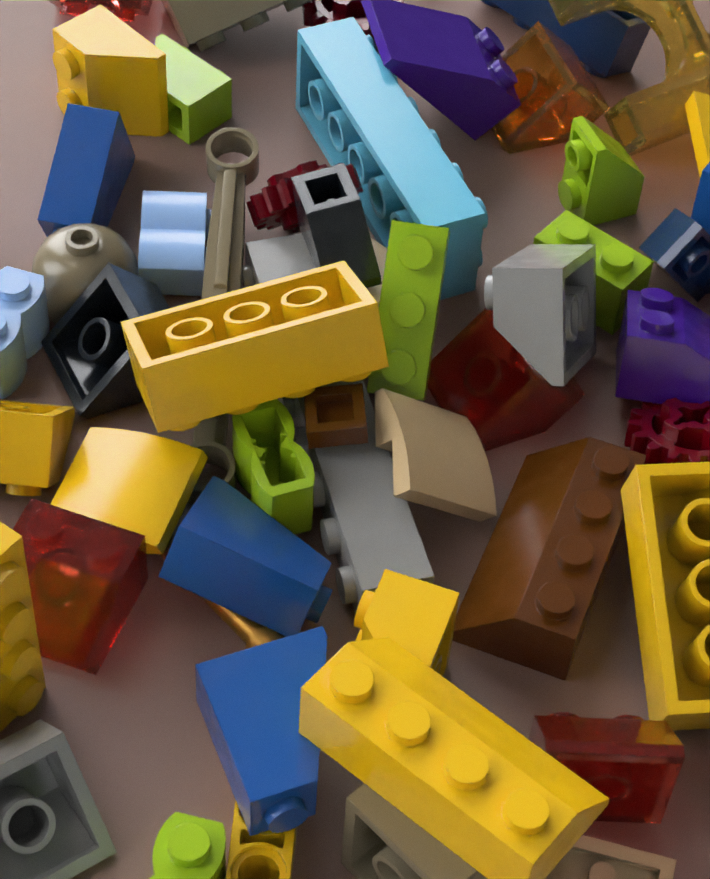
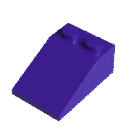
[361,0,521,140]
[615,287,710,404]

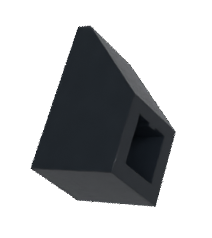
[291,163,382,288]

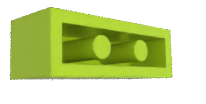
[367,220,450,401]

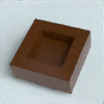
[304,383,369,449]

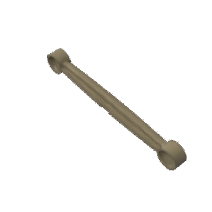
[187,127,259,506]

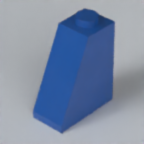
[37,103,135,237]
[158,476,333,637]
[195,626,328,836]

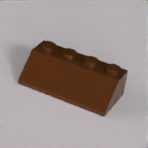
[452,437,646,681]

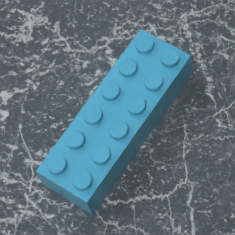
[296,17,488,300]

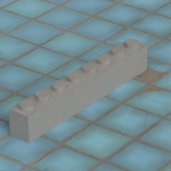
[242,233,435,614]

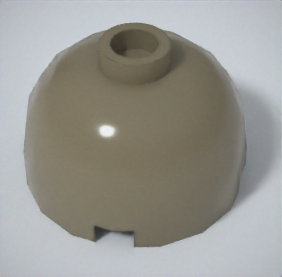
[32,223,138,324]

